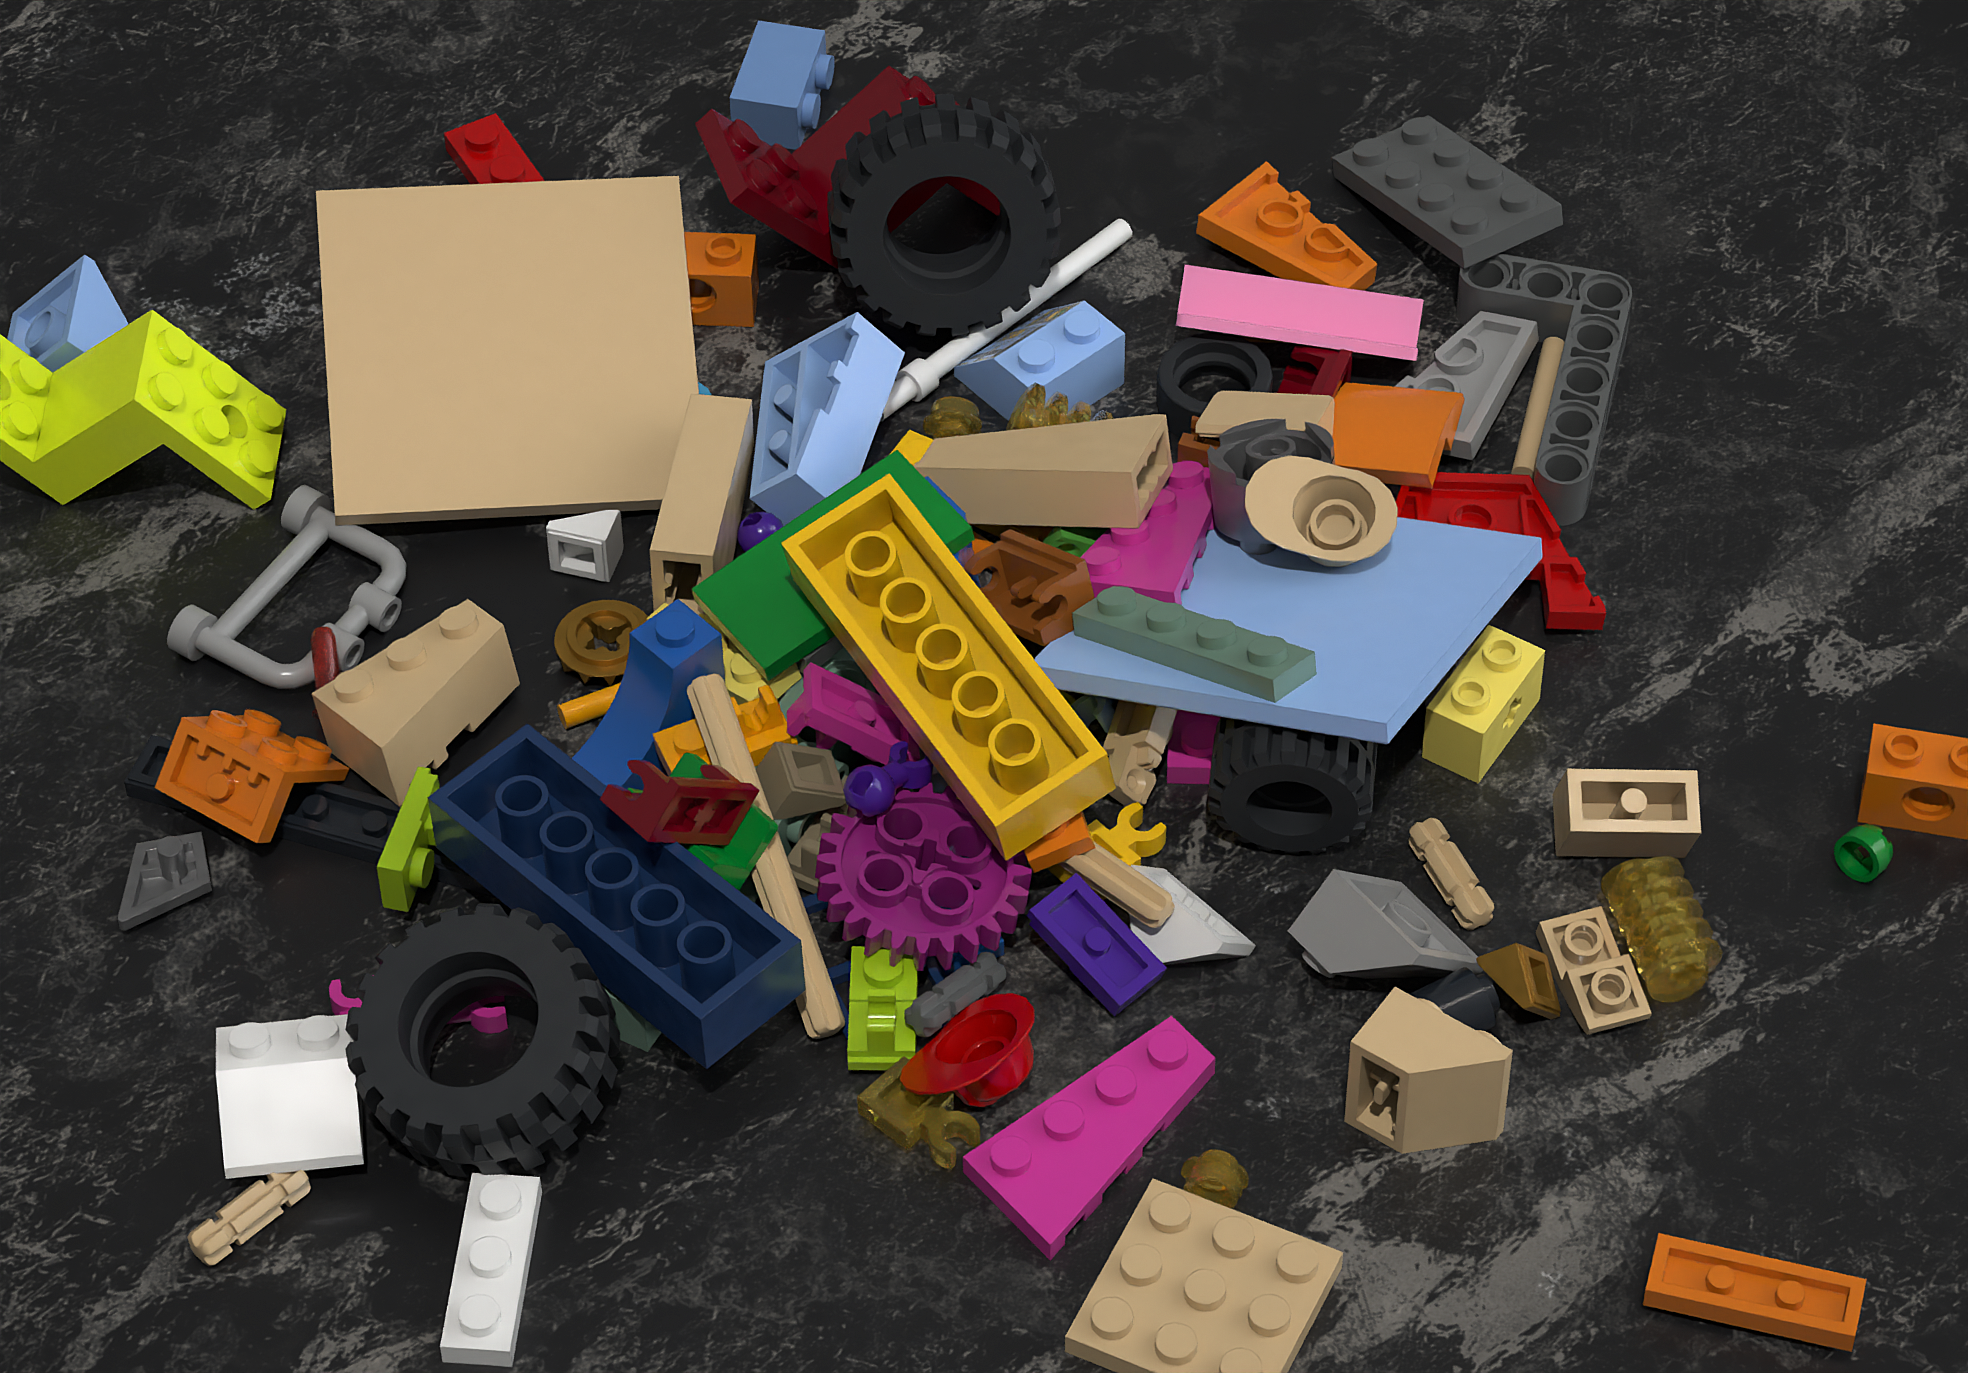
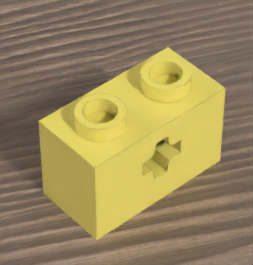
[1422,625,1545,783]

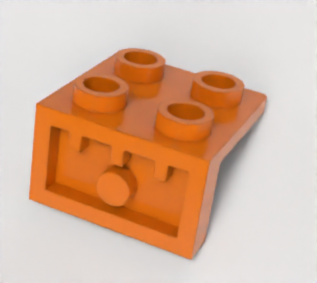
[155,709,349,843]

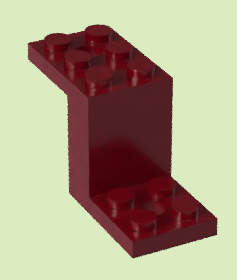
[695,66,1000,270]

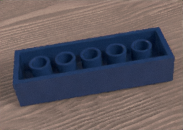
[427,724,806,1069]

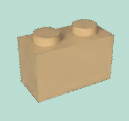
[1553,769,1701,858]

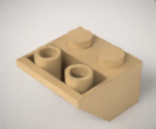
[1344,987,1513,1154]

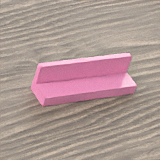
[1176,264,1424,361]

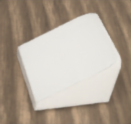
[546,510,624,582]

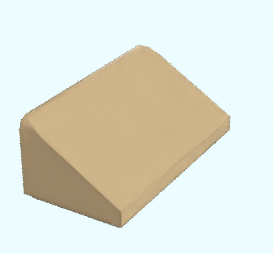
[1195,391,1335,438]

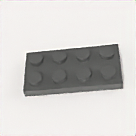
[1331,115,1563,269]

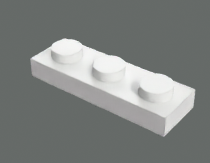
[440,1173,542,1367]

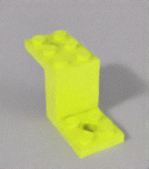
[0,310,286,510]

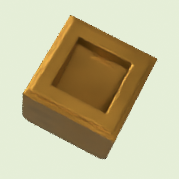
[1476,943,1561,1019]

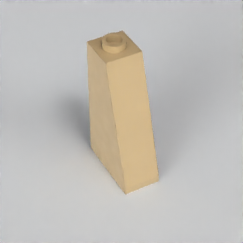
[650,394,754,618]
[914,414,1173,528]

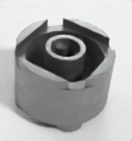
[1207,419,1335,555]

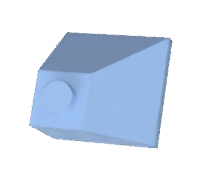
[7,255,128,372]

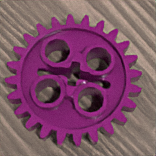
[815,782,1032,971]

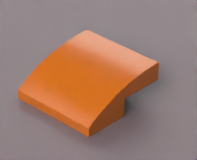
[1333,382,1465,488]

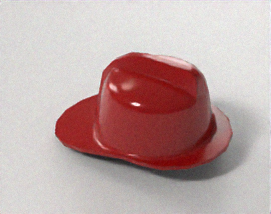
[900,993,1034,1107]

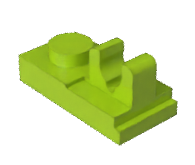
[377,766,440,912]
[847,946,919,1070]

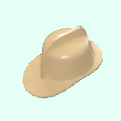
[1244,455,1398,567]

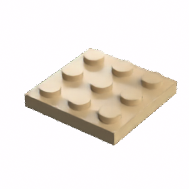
[1065,1179,1343,1373]

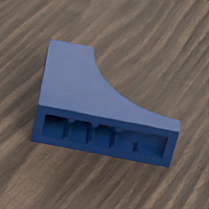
[572,599,725,790]

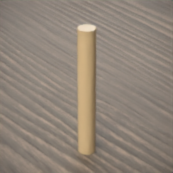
[1511,337,1565,481]

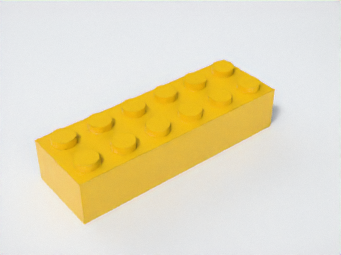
[781,473,1116,861]

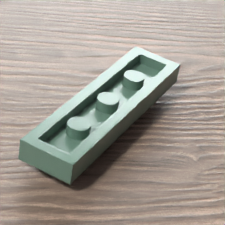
[1072,586,1317,703]

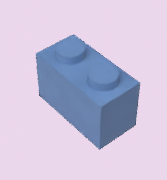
[730,21,834,150]

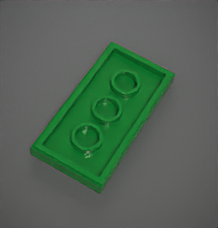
[691,450,975,681]

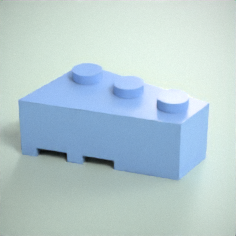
[749,312,905,526]

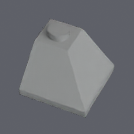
[1288,869,1483,979]

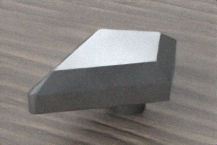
[118,831,212,930]

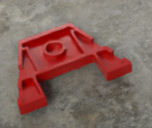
[1396,472,1606,630]

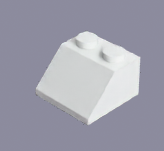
[216,1014,364,1179]

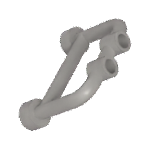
[167,485,406,689]

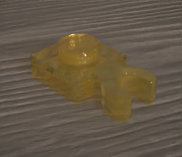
[857,1056,980,1169]

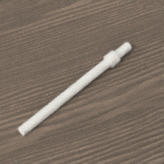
[880,219,1132,422]

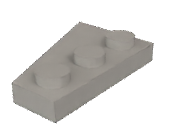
[1394,311,1539,460]

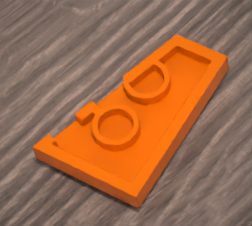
[1196,161,1377,291]

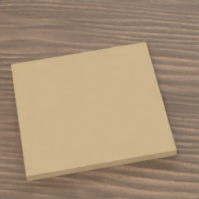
[316,176,699,526]

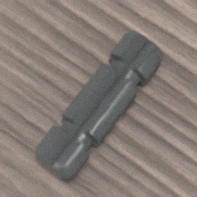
[904,952,1007,1037]

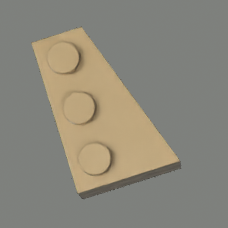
[312,599,520,807]

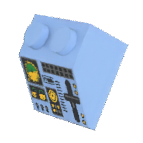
[954,301,1125,429]

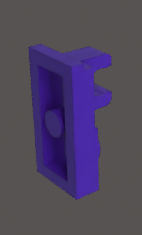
[1027,873,1167,1017]

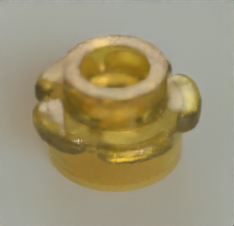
[923,396,982,440]
[1181,1150,1249,1209]

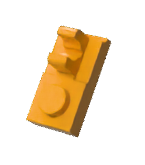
[652,685,798,776]

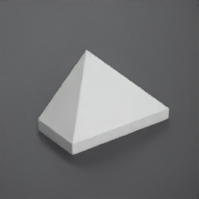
[1129,865,1256,965]

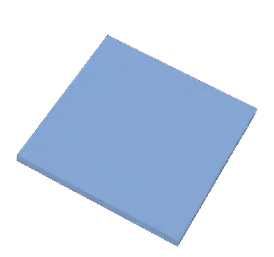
[1034,517,1543,744]

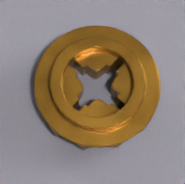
[554,600,648,686]

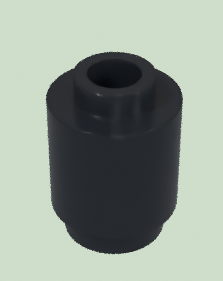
[1410,967,1500,1031]

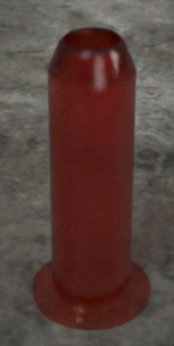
[310,626,340,719]

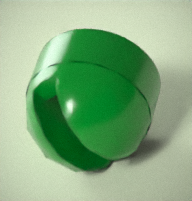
[1834,824,1893,882]

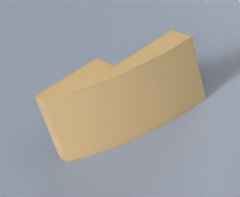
[1535,906,1652,1035]

